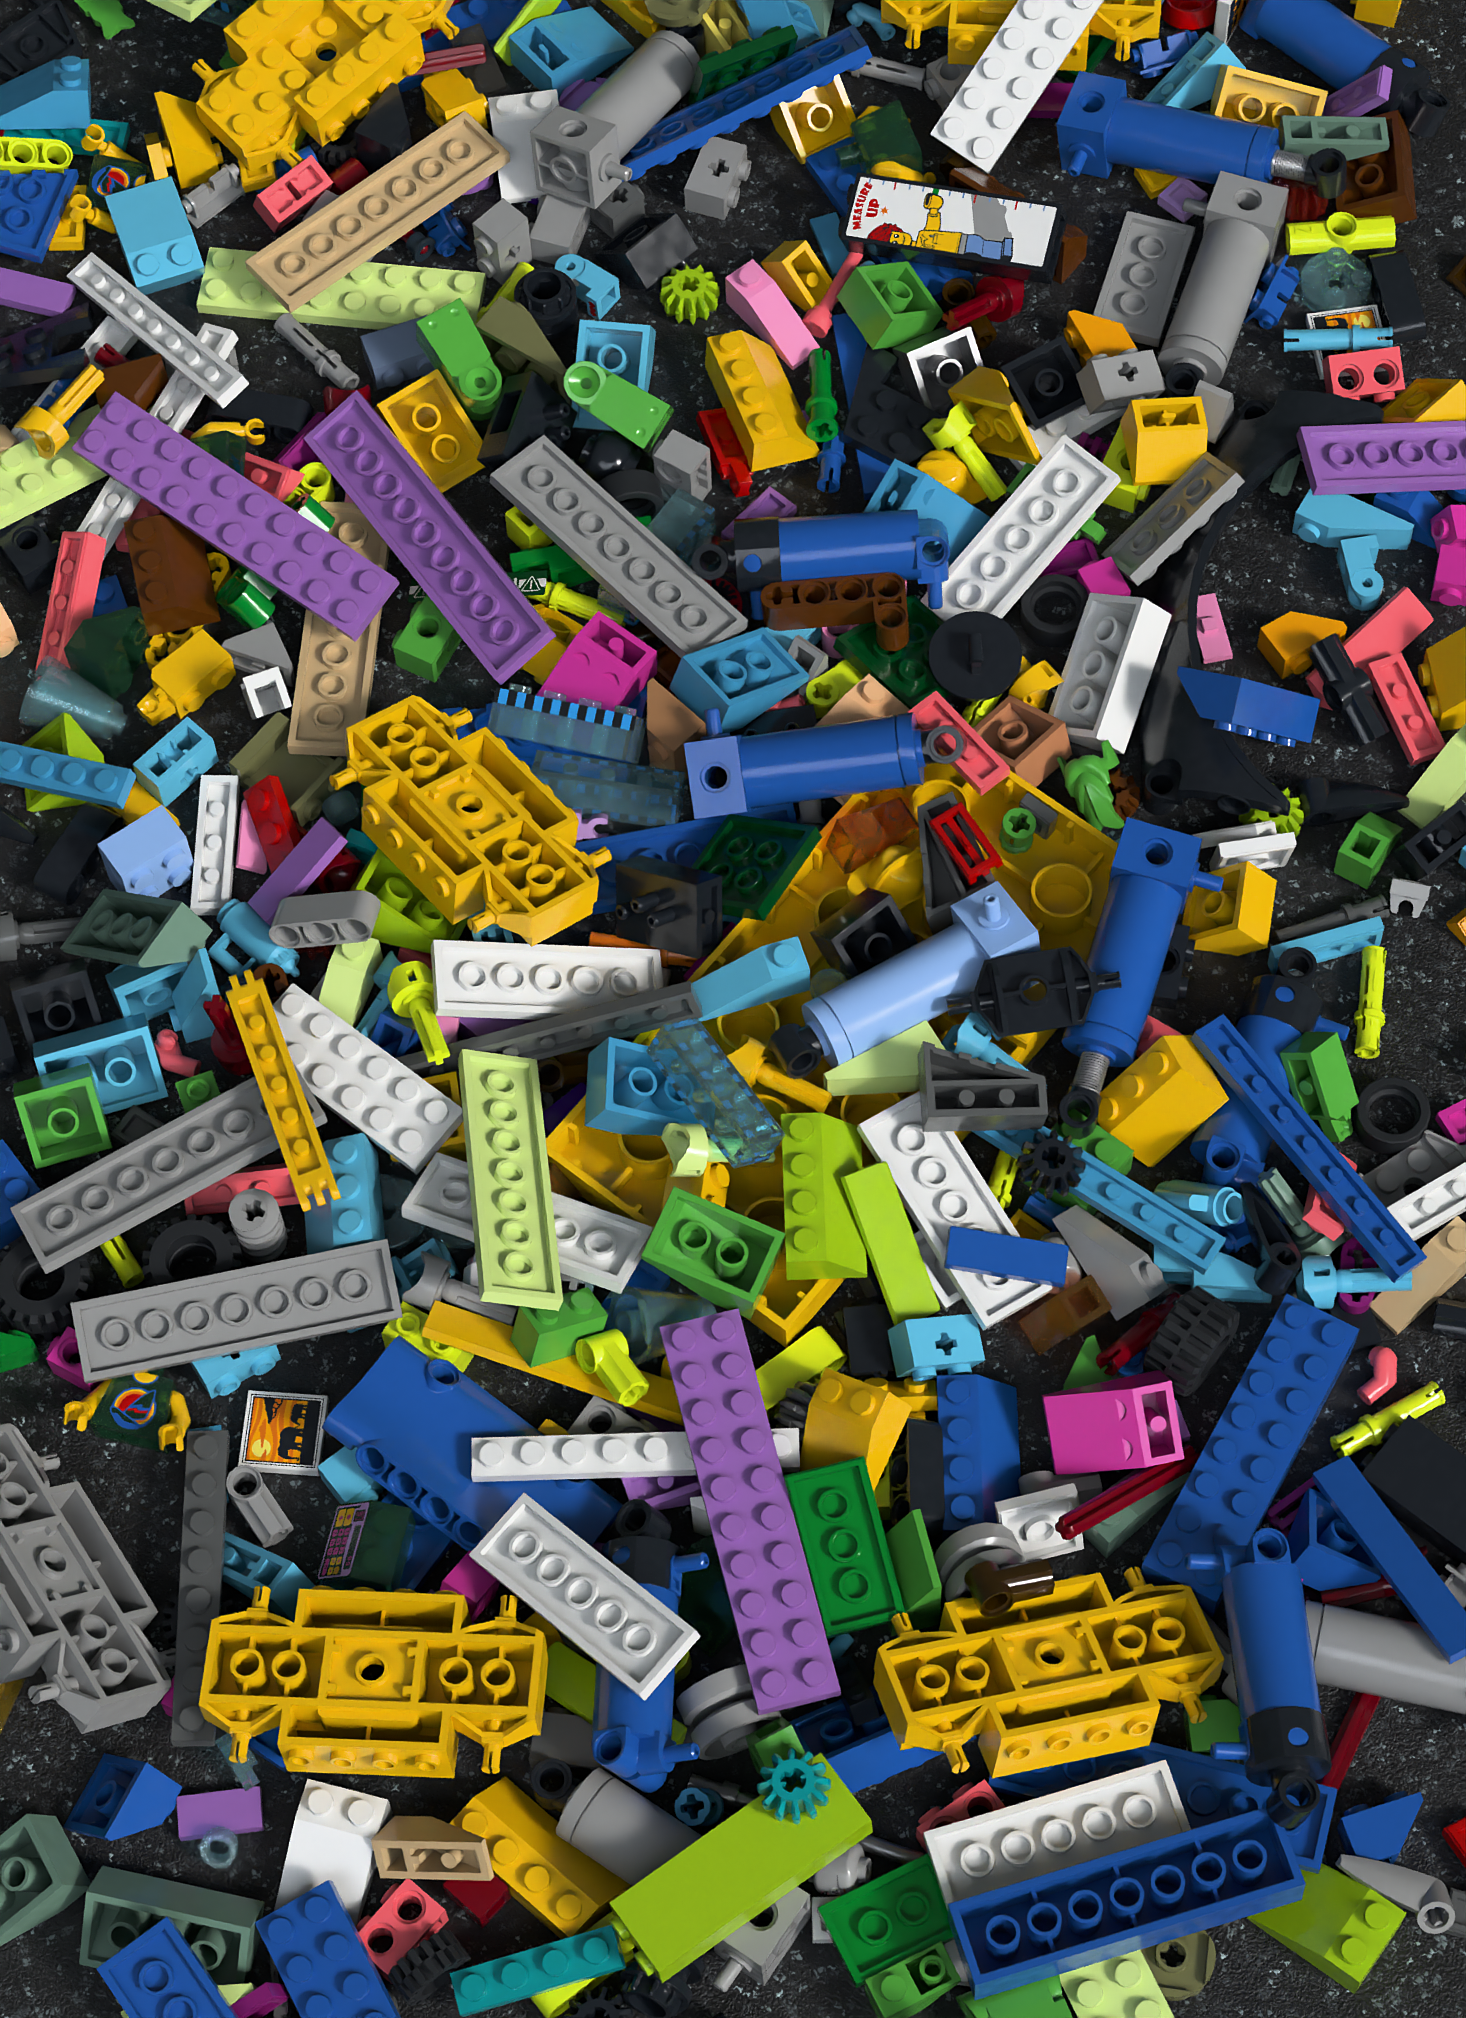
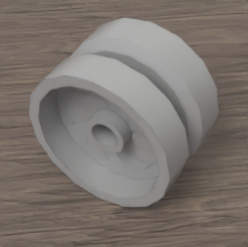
[934,1522,1027,1602]
[676,1664,781,1760]

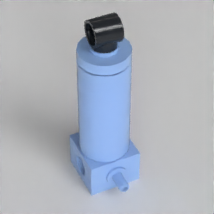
[768,881,1041,1079]

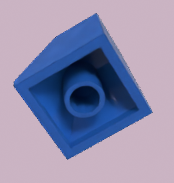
[1287,1488,1381,1591]
[63,1753,182,1841]

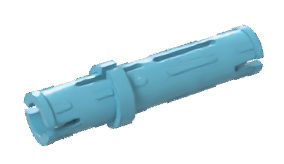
[1284,325,1393,352]

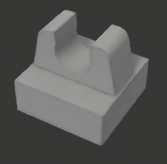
[1389,877,1431,918]

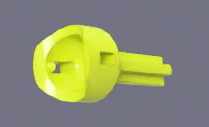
[922,400,1007,502]
[387,961,450,1065]

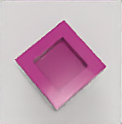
[1435,1099,1466,1145]

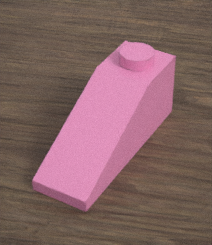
[725,259,820,370]

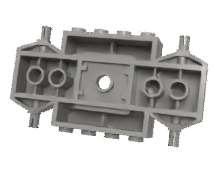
[0,1423,176,1734]

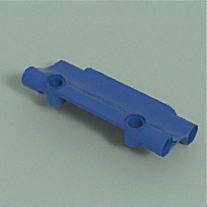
[322,1335,623,1551]

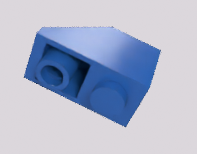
[1337,1791,1423,1864]

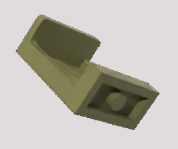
[229,712,347,827]

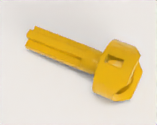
[14,364,105,460]
[1009,656,1064,710]
[718,1035,832,1113]

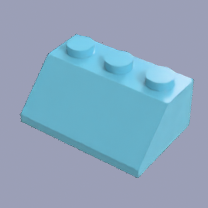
[33,1012,168,1114]
[304,1133,385,1255]

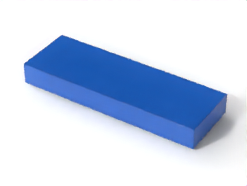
[944,1226,1069,1288]

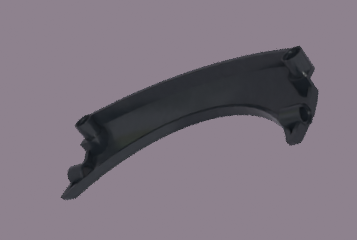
[1139,390,1384,816]

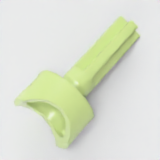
[661,1123,776,1177]

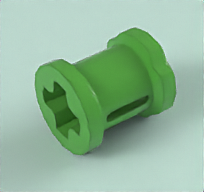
[999,808,1037,855]

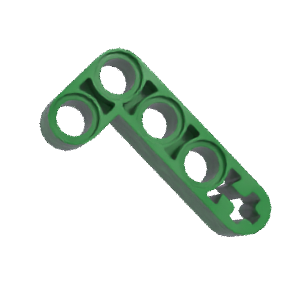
[215,493,335,629]

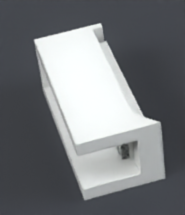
[240,666,292,720]

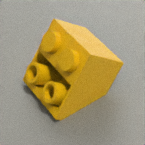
[1120,396,1208,486]

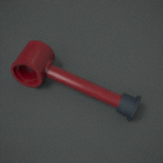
[328,158,436,262]

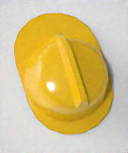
[914,449,988,505]
[846,845,925,910]

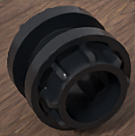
[514,267,578,341]
[620,1944,705,2018]

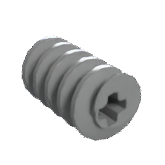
[228,1188,288,1264]

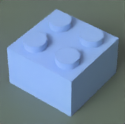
[97,805,194,898]

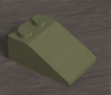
[475,296,571,406]

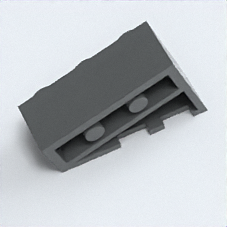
[917,792,996,936]
[917,1041,1048,1132]

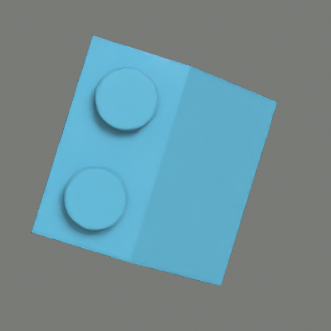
[105,961,188,1021]

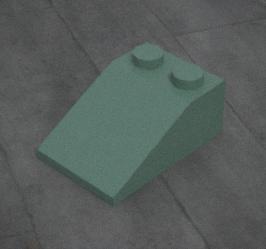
[0,1814,91,1946]

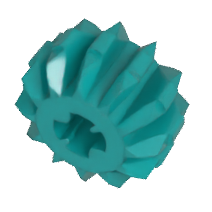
[757,1748,831,1825]

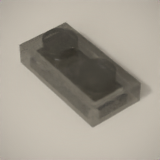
[447,23,507,97]

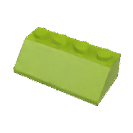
[781,1112,867,1280]

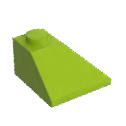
[21,712,105,812]

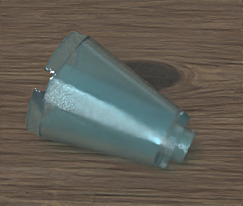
[19,655,128,740]
[603,1286,717,1366]

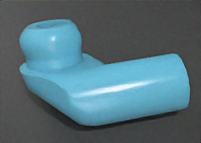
[846,2,896,41]

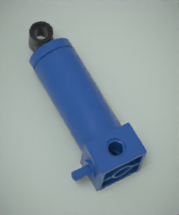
[684,708,967,819]

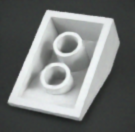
[488,89,559,204]
[274,1779,393,1927]

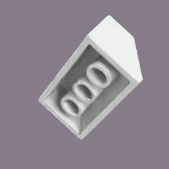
[1048,593,1172,754]

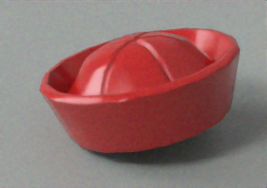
[1161,0,1217,30]

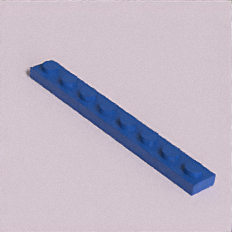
[1190,1014,1427,1283]

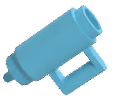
[208,899,300,978]
[1152,1179,1244,1227]

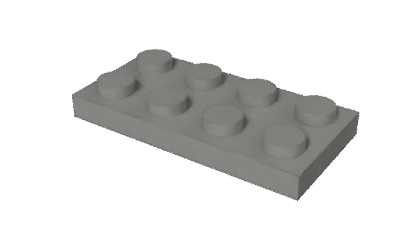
[1093,211,1195,348]
[1101,451,1245,586]

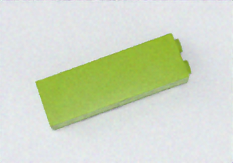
[609,1752,873,1983]

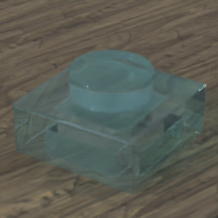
[215,1733,260,1791]

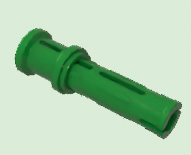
[805,348,838,443]

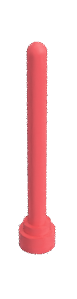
[802,252,864,338]

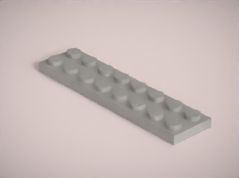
[490,435,748,658]
[10,1060,328,1274]
[70,1239,403,1384]

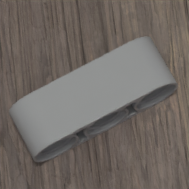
[268,890,381,949]

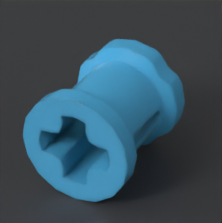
[675,1788,724,1826]

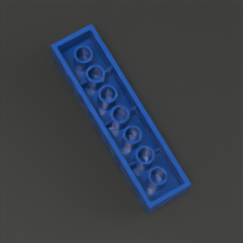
[1141,1293,1360,1617]
[948,1807,1306,2000]

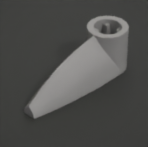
[1335,1854,1455,1934]

